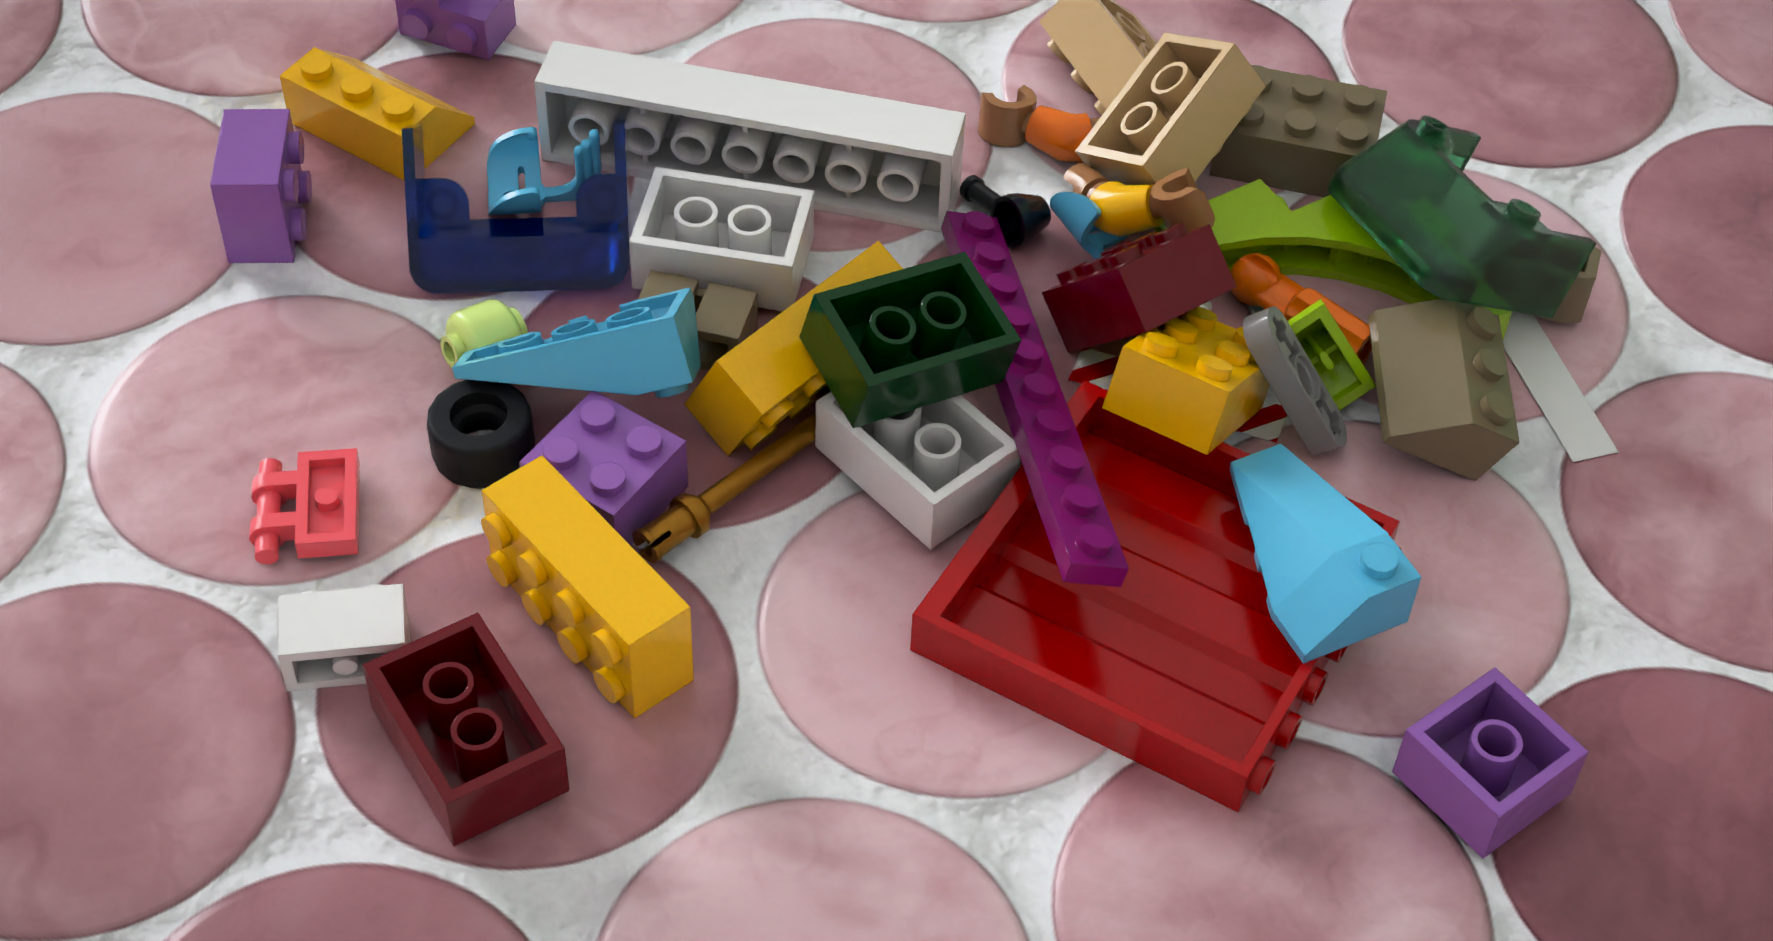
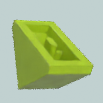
[1288,299,1376,411]

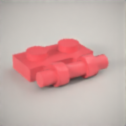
[249,448,360,565]

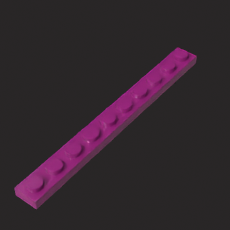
[941,211,1129,587]

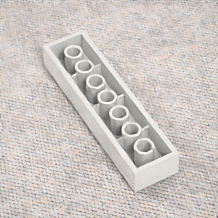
[534,41,966,232]

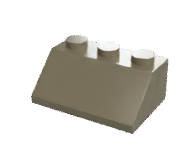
[1368,296,1520,481]

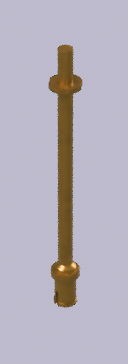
[632,413,816,563]

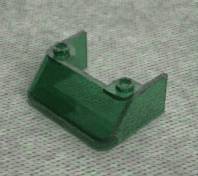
[1327,115,1596,318]

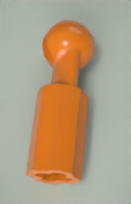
[1230,253,1372,364]

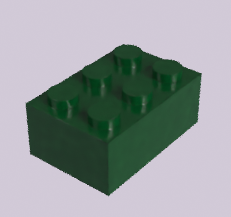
[799,252,1022,428]

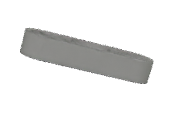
[1243,306,1347,456]

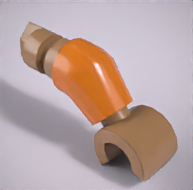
[978,85,1100,162]

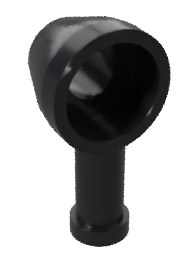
[959,175,1051,248]

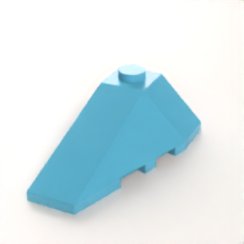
[452,287,701,398]
[1229,444,1421,664]

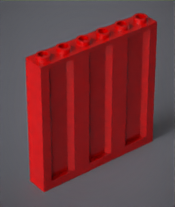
[910,380,1401,812]

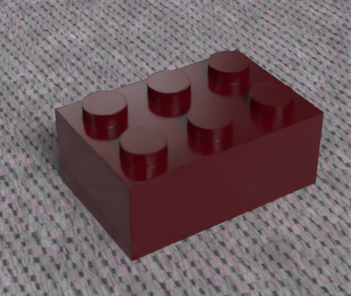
[1042,222,1237,353]
[362,612,570,847]

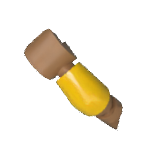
[1063,163,1215,237]

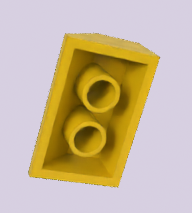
[280,47,475,183]

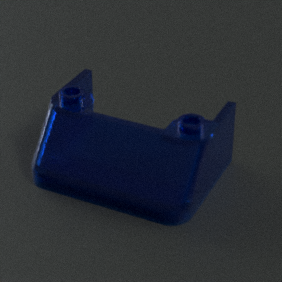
[402,119,630,294]

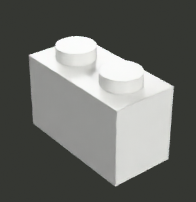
[277,584,410,692]

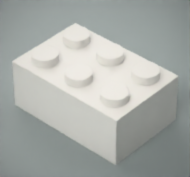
[629,167,814,311]
[815,392,1020,550]

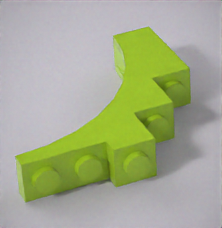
[1154,179,1513,339]

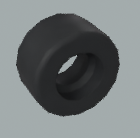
[427,380,535,488]

